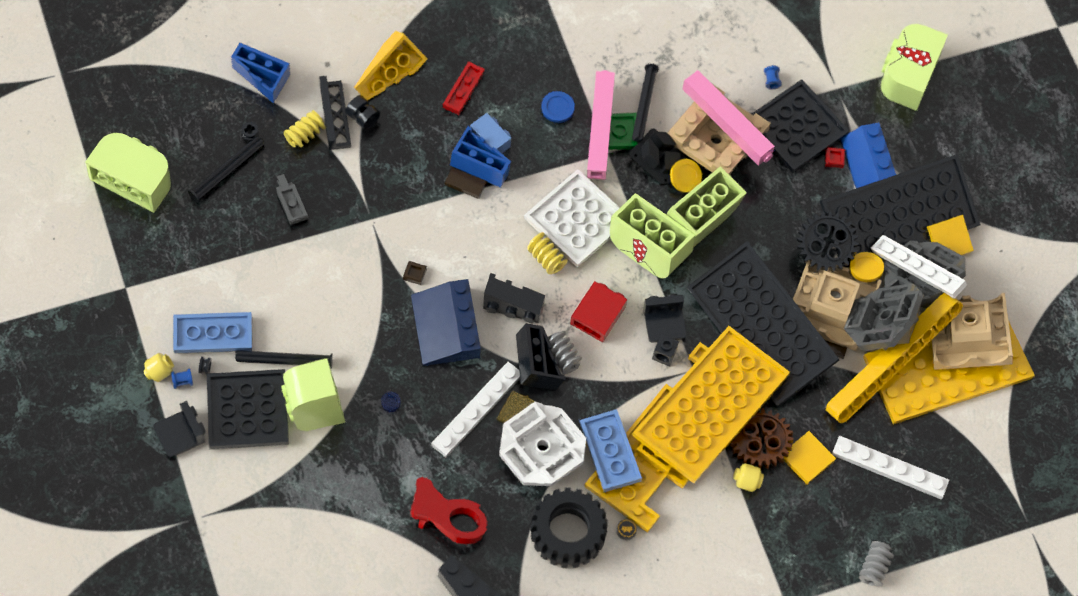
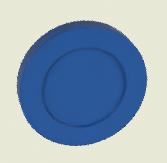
[541,91,575,123]

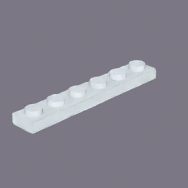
[871,235,967,299]
[431,362,520,458]
[832,436,949,499]

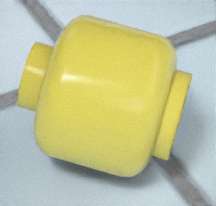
[144,353,174,382]
[733,464,764,492]

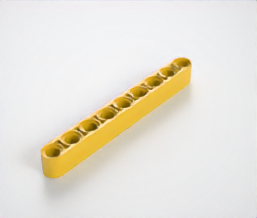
[826,293,963,423]

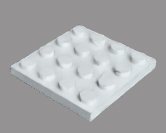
[524,169,620,268]

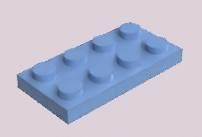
[173,312,252,353]
[580,409,642,492]

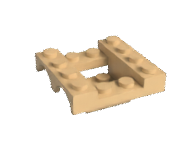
[668,84,771,175]
[793,261,882,351]
[932,293,1013,370]

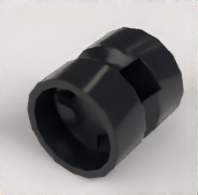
[345,95,380,130]

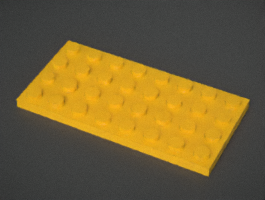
[863,319,1035,424]
[632,326,790,483]

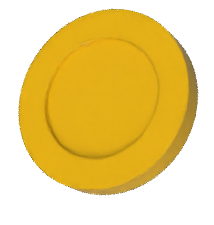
[670,159,702,193]
[849,252,884,282]

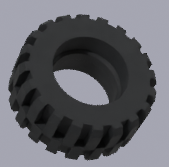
[530,488,608,568]

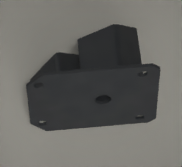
[629,128,686,184]

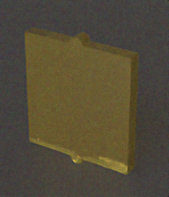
[497,390,536,423]

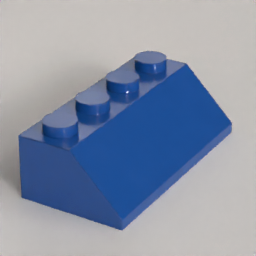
[841,123,896,188]

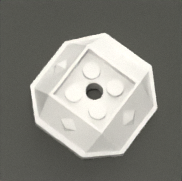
[499,402,586,486]

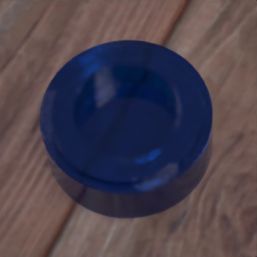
[381,392,401,412]

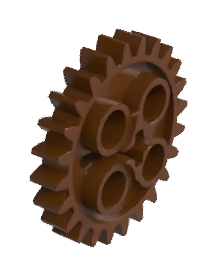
[730,408,793,469]

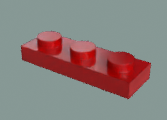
[443,62,485,115]

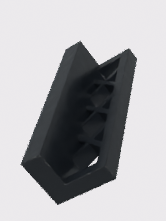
[319,76,351,150]

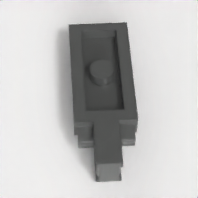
[276,174,308,225]

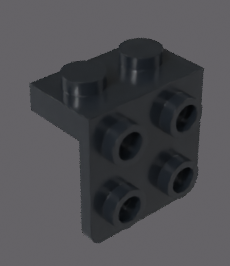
[643,294,687,343]
[153,401,206,458]

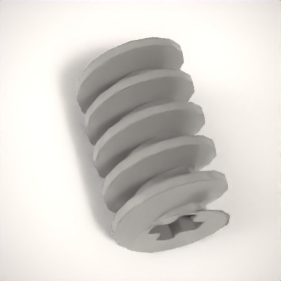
[548,331,582,374]
[859,541,894,587]

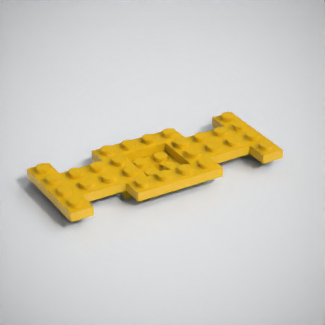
[584,342,708,533]

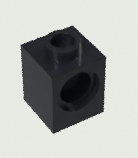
[652,334,679,367]

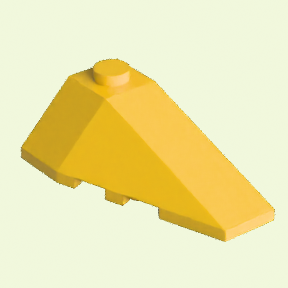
[354,31,427,100]

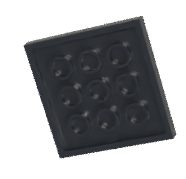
[751,79,850,173]
[206,369,289,449]

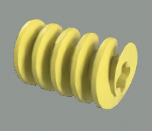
[284,110,326,148]
[527,232,568,275]

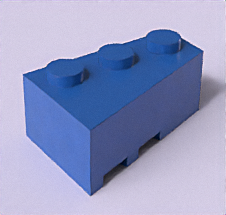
[231,42,290,103]
[450,126,511,188]

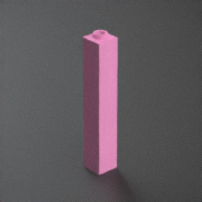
[587,70,615,180]
[682,70,774,166]

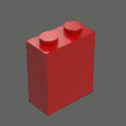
[570,281,627,343]

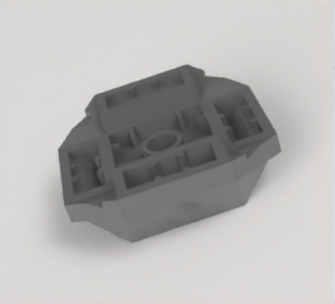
[884,241,966,308]
[844,283,924,351]

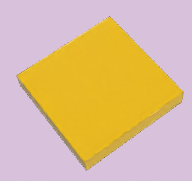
[927,215,974,255]
[783,431,836,484]

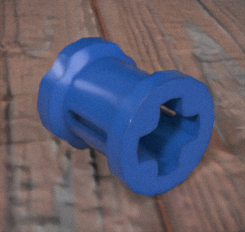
[764,65,782,89]
[171,369,193,389]

